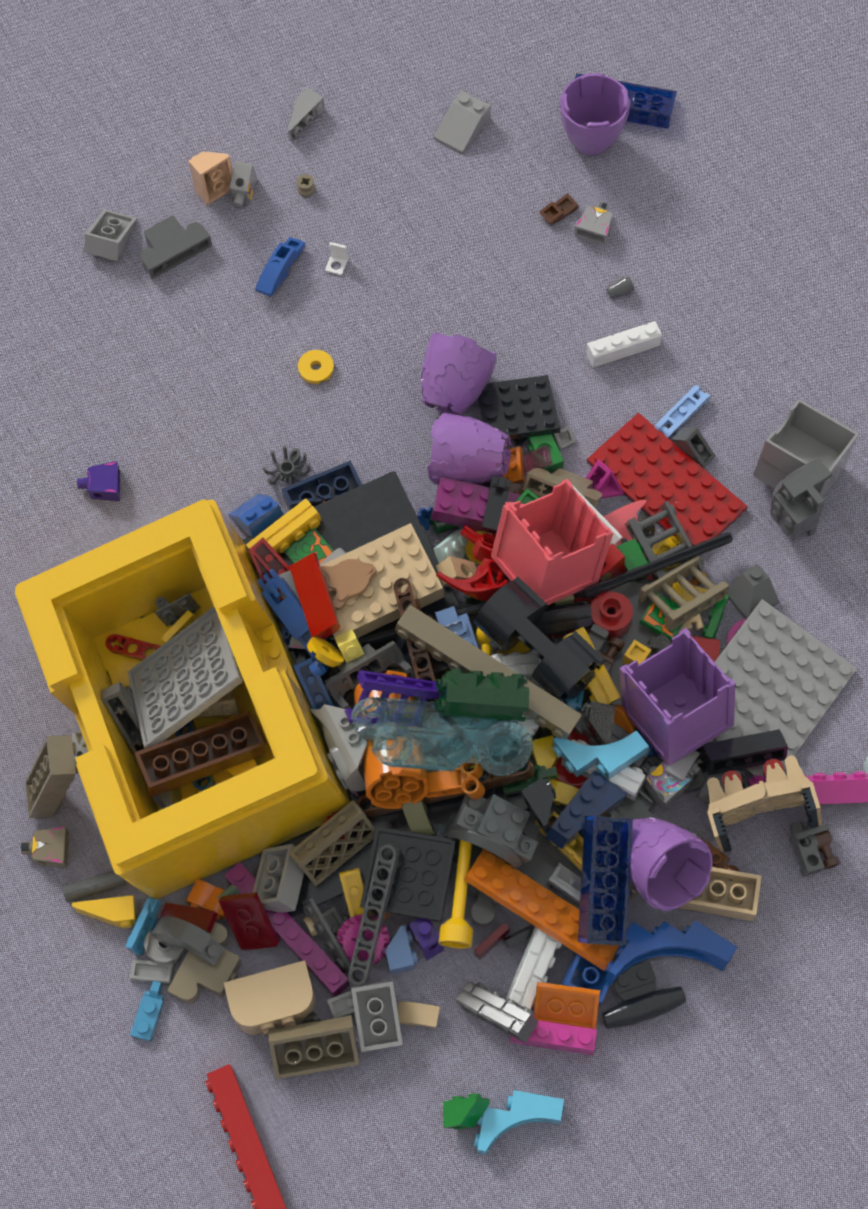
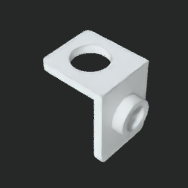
[325,242,348,276]

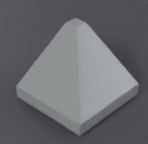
[552,425,576,449]

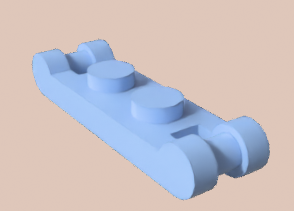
[654,385,711,439]

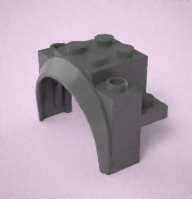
[770,458,832,540]
[324,641,416,709]
[443,791,540,869]

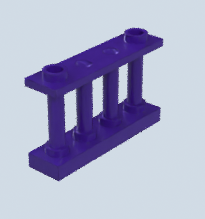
[345,670,439,733]

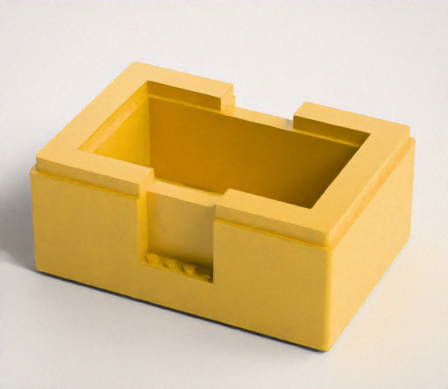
[15,500,351,899]

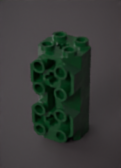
[435,669,530,722]

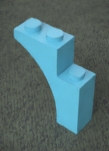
[552,730,649,780]
[474,1090,564,1155]

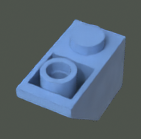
[385,925,418,975]

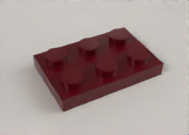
[219,892,280,950]

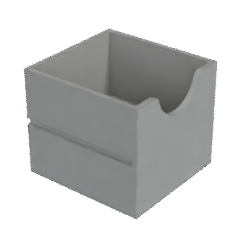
[753,399,859,501]

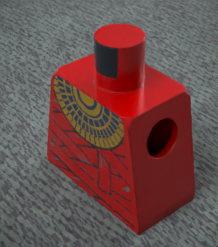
[598,543,625,583]

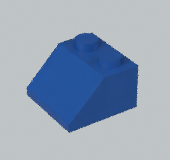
[560,952,610,1004]

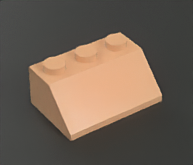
[189,152,233,205]

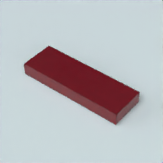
[158,902,218,933]

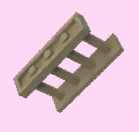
[638,556,729,632]

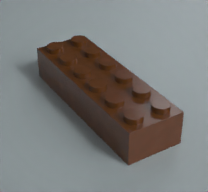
[134,710,266,798]

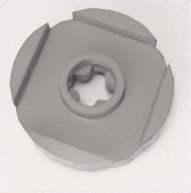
[144,929,185,965]

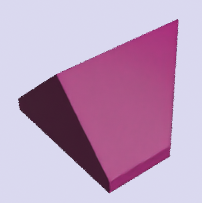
[586,460,625,499]

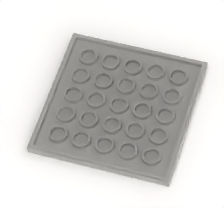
[128,607,244,749]

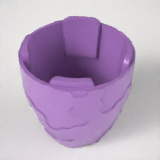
[560,73,630,156]
[421,331,497,416]
[428,413,511,485]
[619,817,713,911]

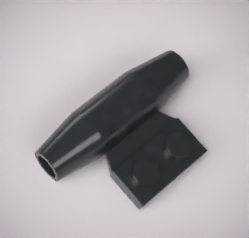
[602,961,686,1029]

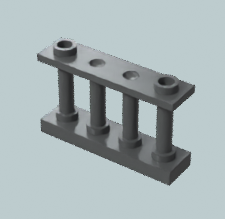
[625,501,704,581]

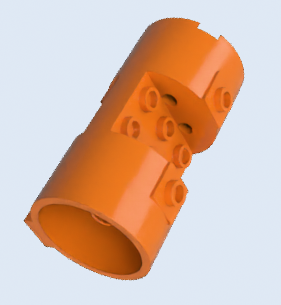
[354,670,428,809]

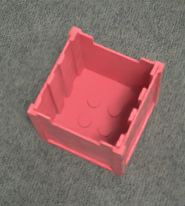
[491,479,613,605]

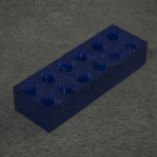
[578,816,633,946]

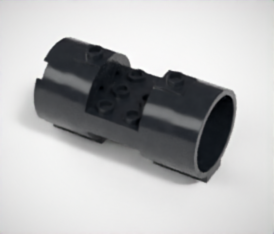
[474,576,606,704]

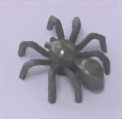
[263,445,311,486]

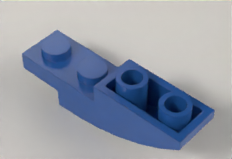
[255,237,305,297]

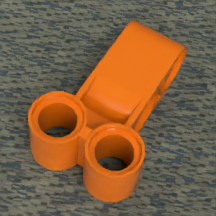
[425,757,485,800]

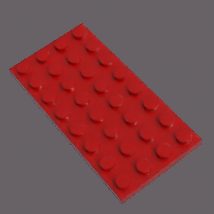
[587,413,748,546]

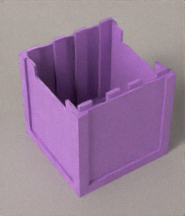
[620,628,736,765]

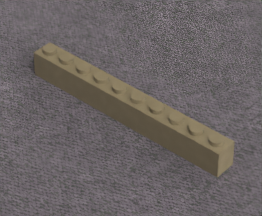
[395,605,582,740]

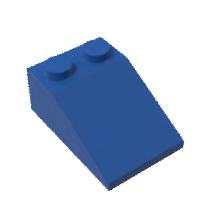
[228,494,284,539]

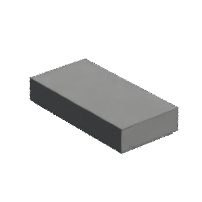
[129,959,174,985]

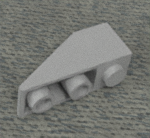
[288,87,324,141]

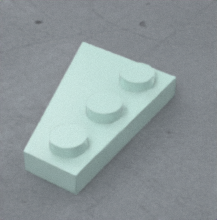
[434,529,467,563]

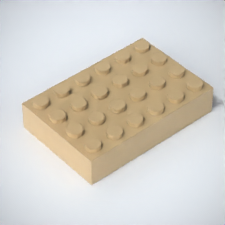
[320,523,446,638]

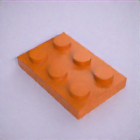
[534,982,600,1029]

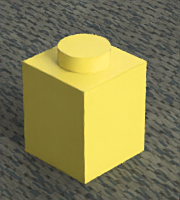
[335,629,364,663]

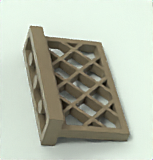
[289,800,375,886]

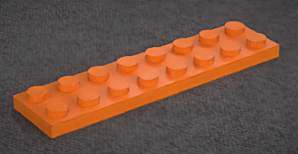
[464,849,621,971]

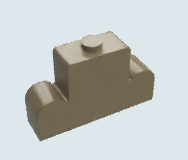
[523,468,602,510]
[167,922,241,1004]

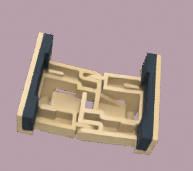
[707,756,823,853]

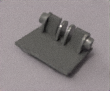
[155,593,201,626]

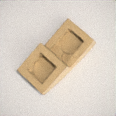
[397,1001,440,1029]

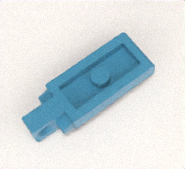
[125,897,162,956]
[130,981,164,1042]

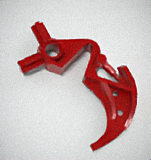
[436,526,509,601]

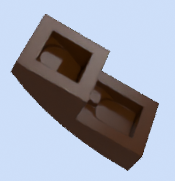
[539,193,579,225]

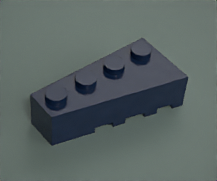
[545,770,628,849]

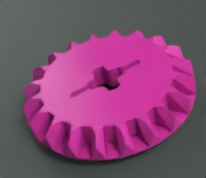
[336,914,390,965]

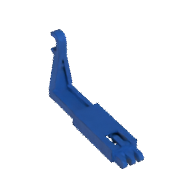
[257,568,332,677]

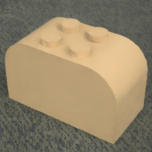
[224,960,316,1035]

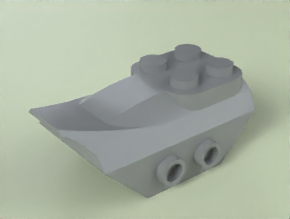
[310,704,368,791]

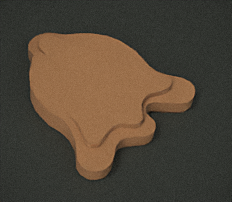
[321,559,376,610]

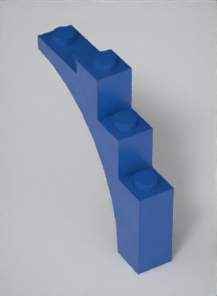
[604,920,737,985]

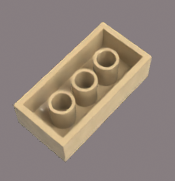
[678,867,762,921]

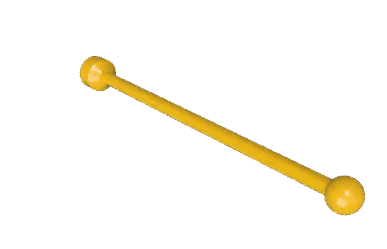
[438,628,493,949]

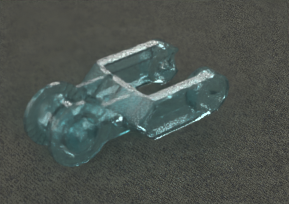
[351,697,533,776]

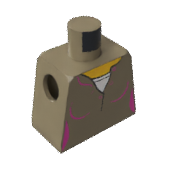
[21,826,69,869]

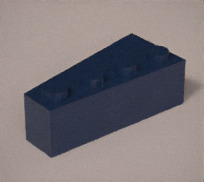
[282,460,362,511]

